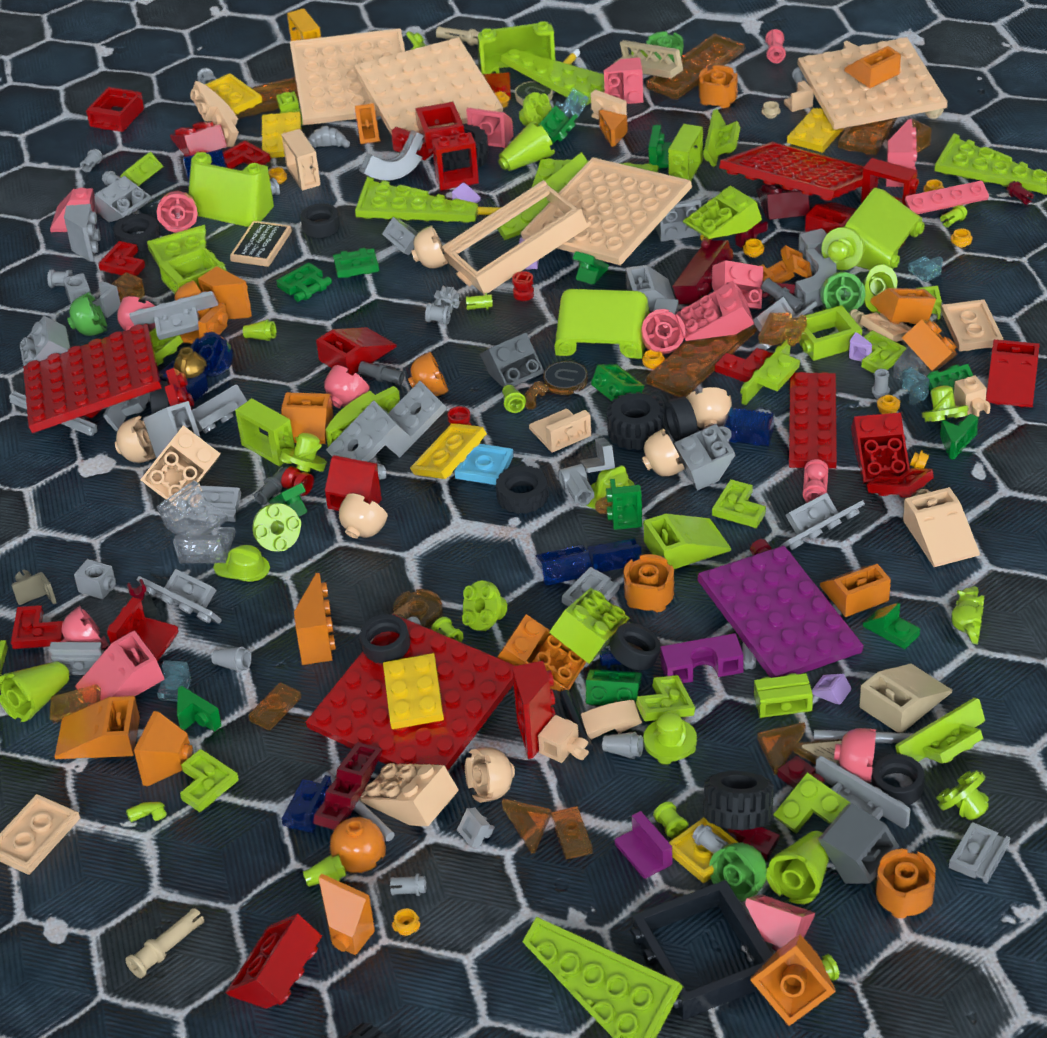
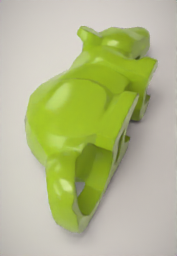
[951,586,985,644]

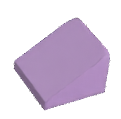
[452,183,481,203]
[849,332,872,362]
[812,674,851,704]

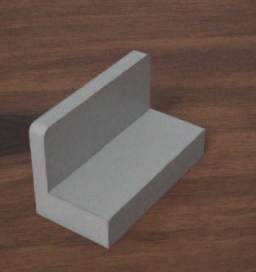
[382,217,418,255]
[580,438,615,473]

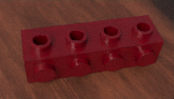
[673,240,733,304]

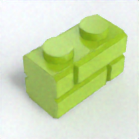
[754,673,813,718]

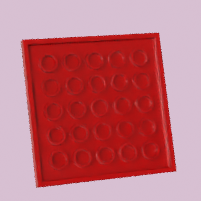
[719,142,880,200]
[23,323,162,433]
[306,614,515,771]

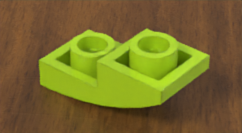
[276,92,303,125]

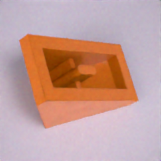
[355,103,380,144]
[599,110,628,147]

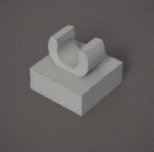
[457,808,495,847]

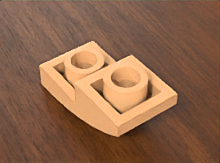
[581,700,642,739]

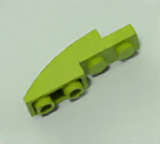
[325,386,400,447]

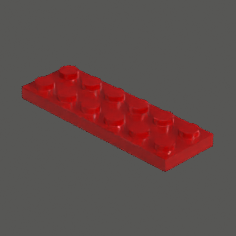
[789,372,837,469]

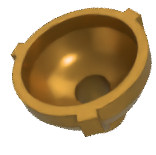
[173,347,207,378]

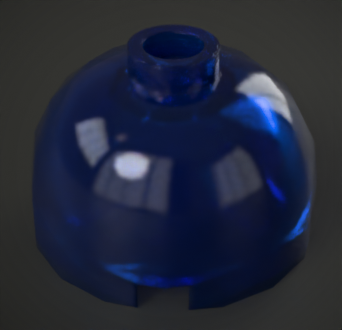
[190,332,234,377]

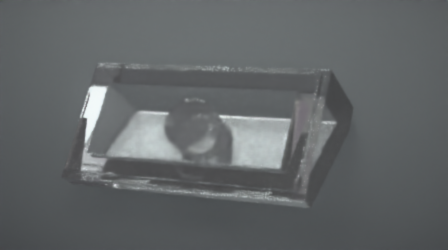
[893,346,927,383]

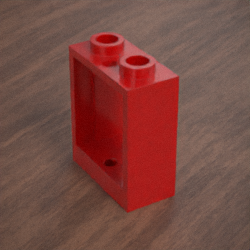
[86,87,144,132]
[415,102,464,150]
[432,132,479,191]
[861,158,919,206]

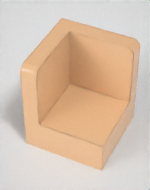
[784,81,813,112]

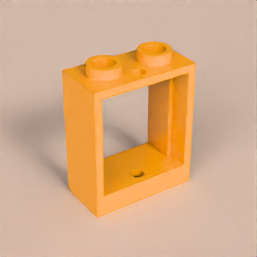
[287,8,321,41]

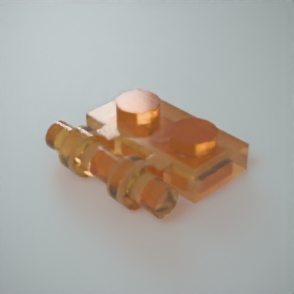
[758,313,807,346]

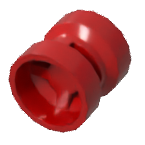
[512,271,534,301]
[447,406,471,426]
[281,466,314,496]

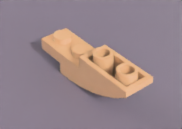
[190,81,239,147]

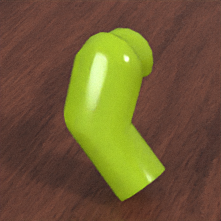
[126,802,167,822]

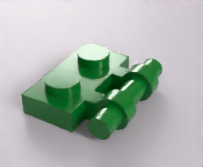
[333,247,379,278]
[276,263,332,302]

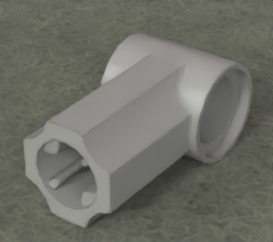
[558,464,594,506]

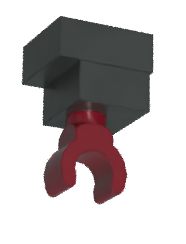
[125,579,157,618]

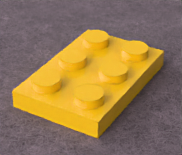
[205,73,262,115]
[787,108,844,153]
[262,112,301,158]
[410,423,487,479]
[383,653,444,729]

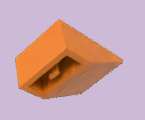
[294,573,336,665]
[497,614,586,692]
[55,696,140,759]

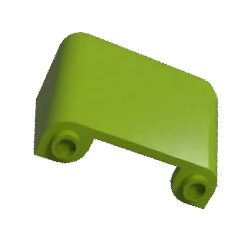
[478,21,555,74]
[188,152,274,227]
[845,188,925,270]
[555,289,649,359]

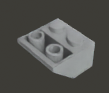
[95,176,152,222]
[655,199,701,242]
[64,204,100,261]
[626,265,675,312]
[20,316,70,366]
[143,401,201,459]
[674,424,735,491]

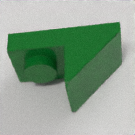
[573,251,609,285]
[940,414,978,460]
[269,483,307,517]
[863,603,920,650]
[177,686,222,732]

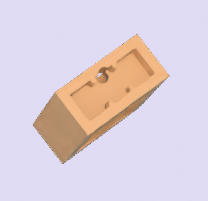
[282,129,320,190]

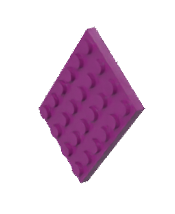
[698,546,864,678]

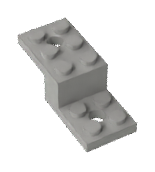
[326,381,447,462]

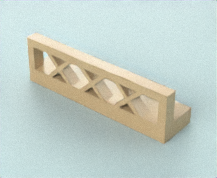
[614,40,683,78]

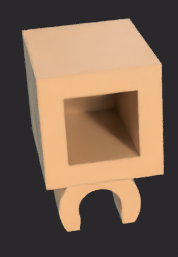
[954,376,990,417]
[538,715,589,763]

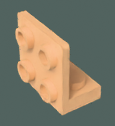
[529,409,591,453]

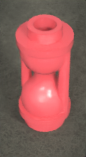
[766,29,786,63]
[803,459,828,503]

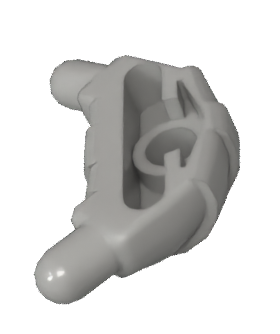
[307,126,350,148]

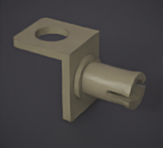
[11,570,57,605]

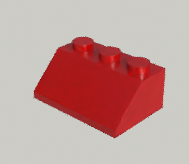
[512,661,556,759]
[226,914,322,1009]

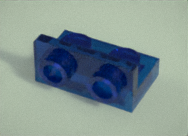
[587,538,642,572]
[535,545,591,585]
[281,775,332,833]

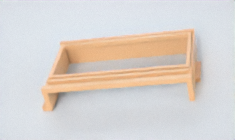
[442,180,591,295]

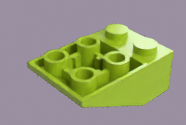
[683,186,762,239]
[643,514,731,569]
[549,588,630,664]

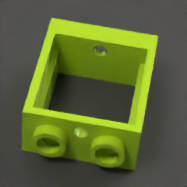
[668,124,703,180]
[159,246,226,294]
[792,305,862,361]
[235,398,295,467]

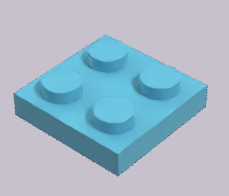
[455,444,514,485]

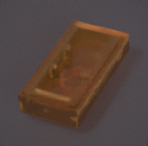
[248,682,301,731]
[50,684,101,723]
[551,806,593,859]

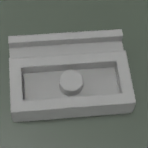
[188,485,242,522]
[562,567,620,606]
[49,642,104,675]
[949,822,1010,883]

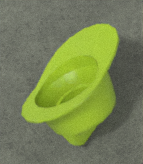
[863,264,898,314]
[586,466,634,509]
[213,545,270,582]

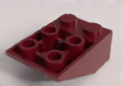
[756,184,810,220]

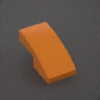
[781,245,812,278]
[760,260,795,283]

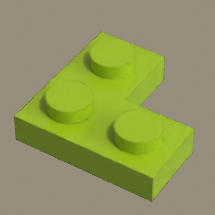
[861,330,908,373]
[712,479,766,528]
[636,675,695,721]
[180,749,239,812]
[773,773,850,834]

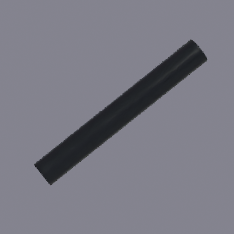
[560,690,593,752]

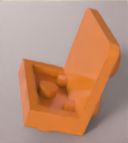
[180,303,228,346]

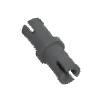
[761,278,804,313]
[358,361,404,385]
[254,467,287,505]

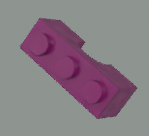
[660,633,744,683]

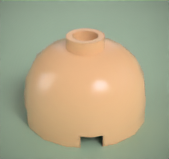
[411,225,449,269]
[686,388,732,429]
[115,416,156,463]
[642,429,685,476]
[339,493,388,539]
[465,747,515,803]

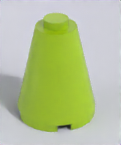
[498,121,555,171]
[0,661,69,722]
[767,831,829,904]

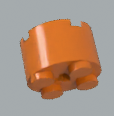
[699,65,738,108]
[624,554,674,612]
[876,849,935,919]

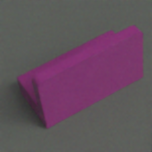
[615,811,672,879]

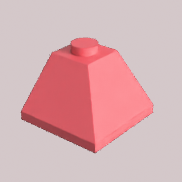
[466,108,513,148]
[50,188,95,232]
[745,894,815,951]

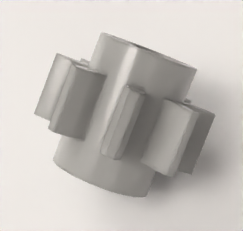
[434,286,461,313]

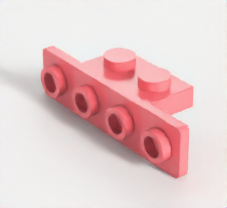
[905,181,989,214]

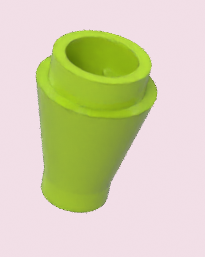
[243,319,277,341]
[502,385,526,413]
[303,854,347,887]

